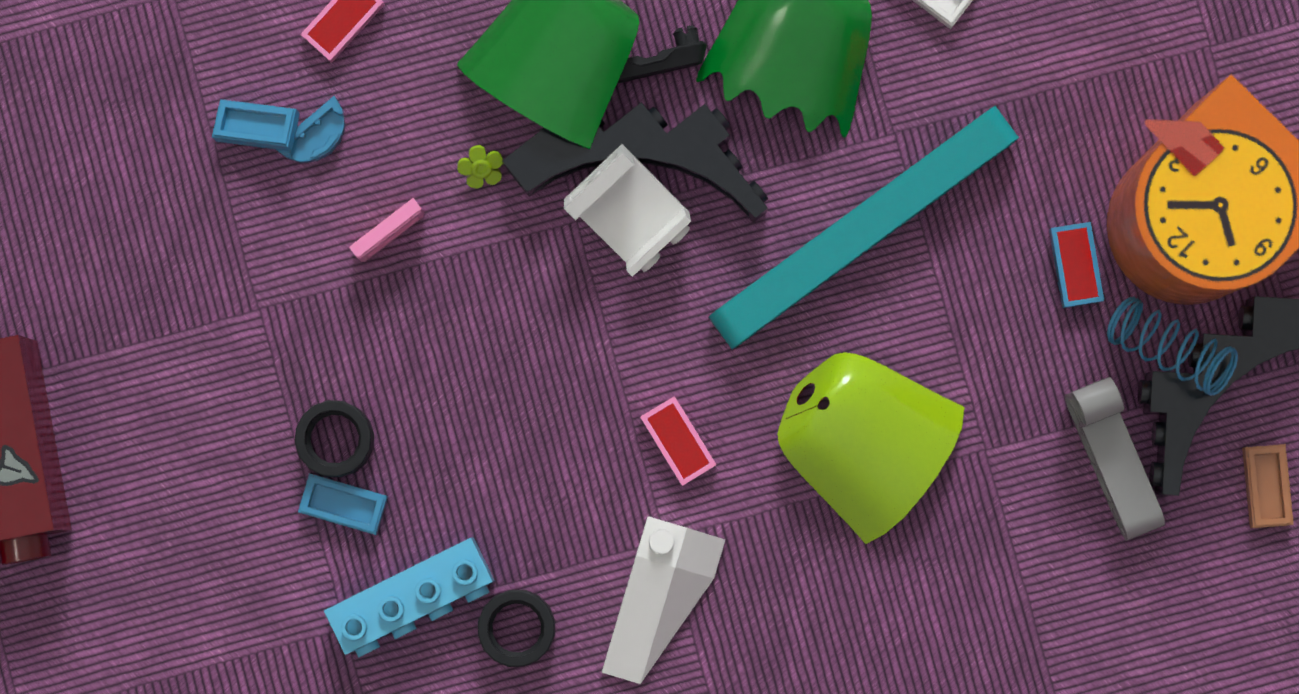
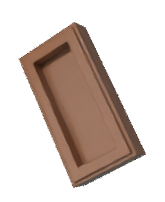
[1242,444,1294,528]

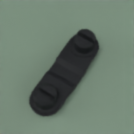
[617,25,707,84]

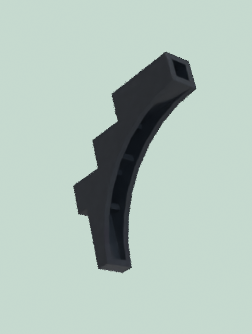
[502,102,768,222]
[1138,296,1299,496]

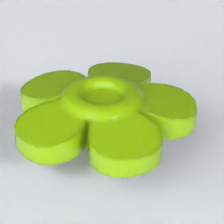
[457,145,503,189]

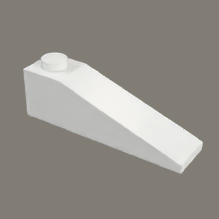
[602,516,725,684]

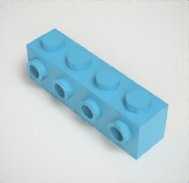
[324,537,495,658]

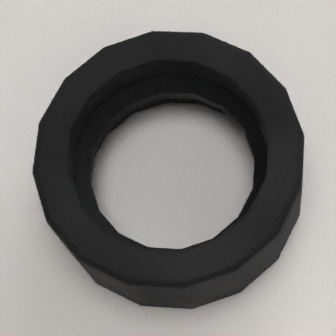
[295,400,374,477]
[478,590,555,667]

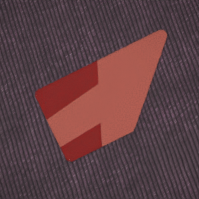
[1144,120,1224,176]

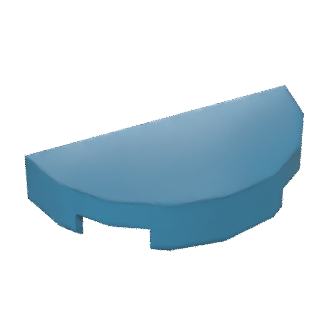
[275,96,345,163]

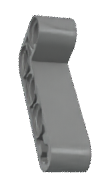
[1065,377,1165,541]

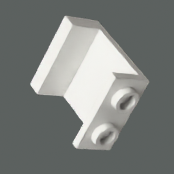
[564,144,691,277]

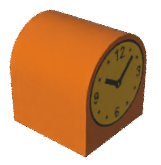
[1107,74,1299,305]

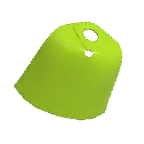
[777,352,965,544]

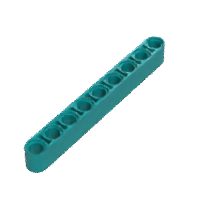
[708,106,1019,350]

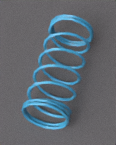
[1107,296,1238,396]

